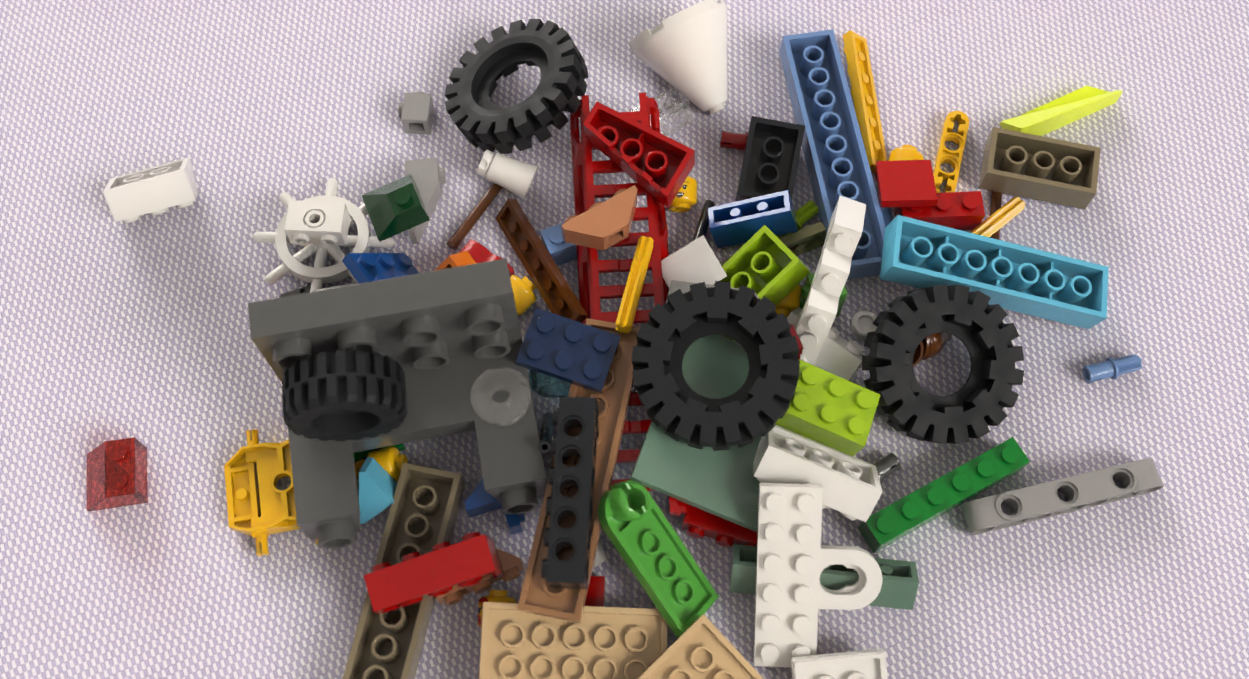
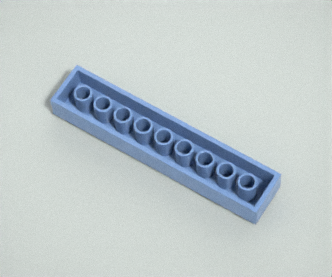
[779,29,886,280]

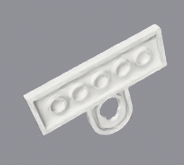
[753,483,882,667]

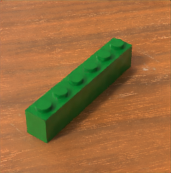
[858,437,1030,553]

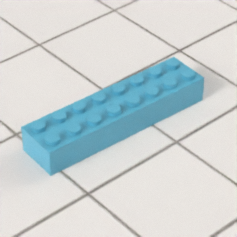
[880,215,1109,329]

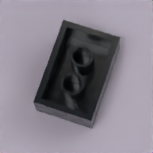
[735,116,805,202]

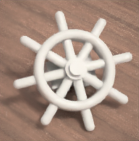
[253,178,394,292]

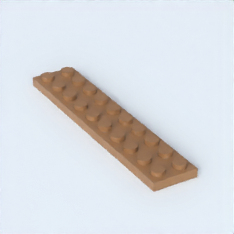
[517,318,640,623]

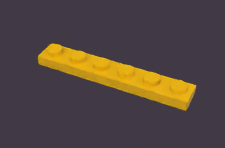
[843,30,887,173]

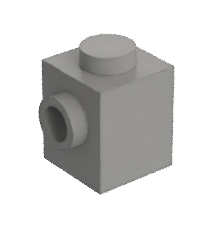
[398,92,434,135]

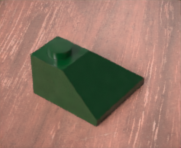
[362,174,430,242]

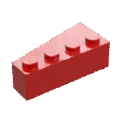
[583,102,695,209]
[364,531,505,614]

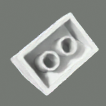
[103,157,198,223]

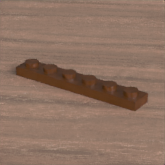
[495,199,588,323]

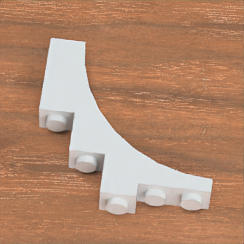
[795,196,866,365]

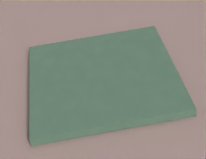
[630,334,788,532]

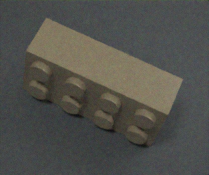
[979,127,1101,209]

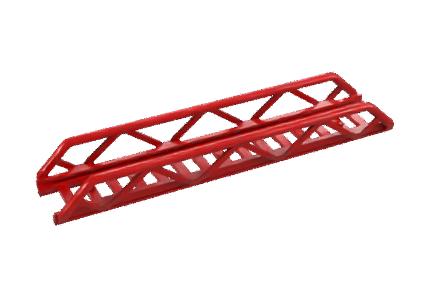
[570,92,691,516]

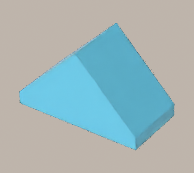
[359,457,397,524]

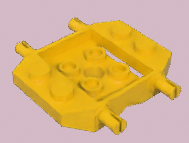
[224,429,318,556]

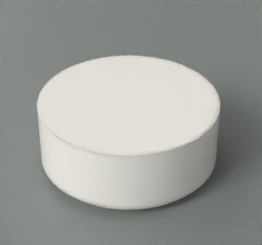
[850,310,877,340]

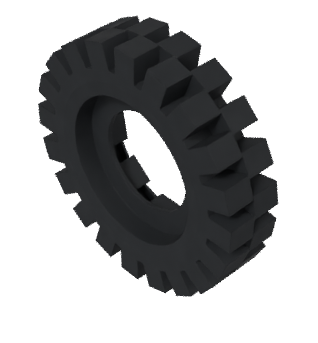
[445,19,588,154]
[632,281,800,451]
[862,284,1024,444]

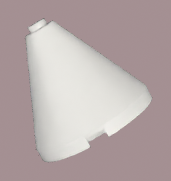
[628,0,727,114]

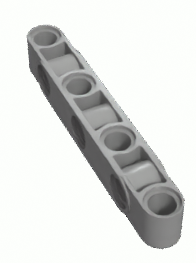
[961,458,1164,535]

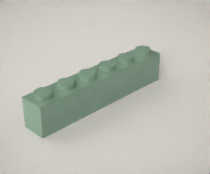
[730,544,919,610]

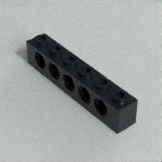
[541,397,599,589]

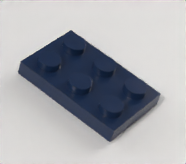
[516,308,621,393]

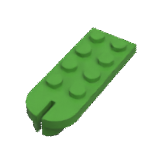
[598,481,719,637]

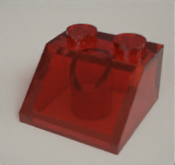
[87,437,148,512]

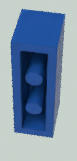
[708,190,798,249]

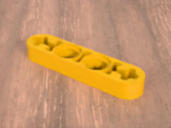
[933,111,969,193]

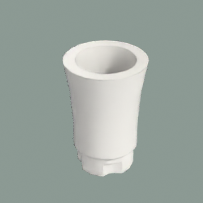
[477,150,538,200]

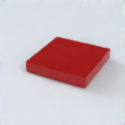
[875,160,938,207]

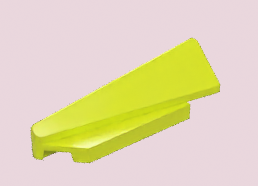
[999,86,1123,136]

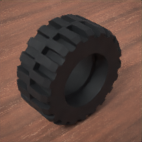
[282,350,407,441]

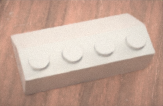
[753,425,882,522]

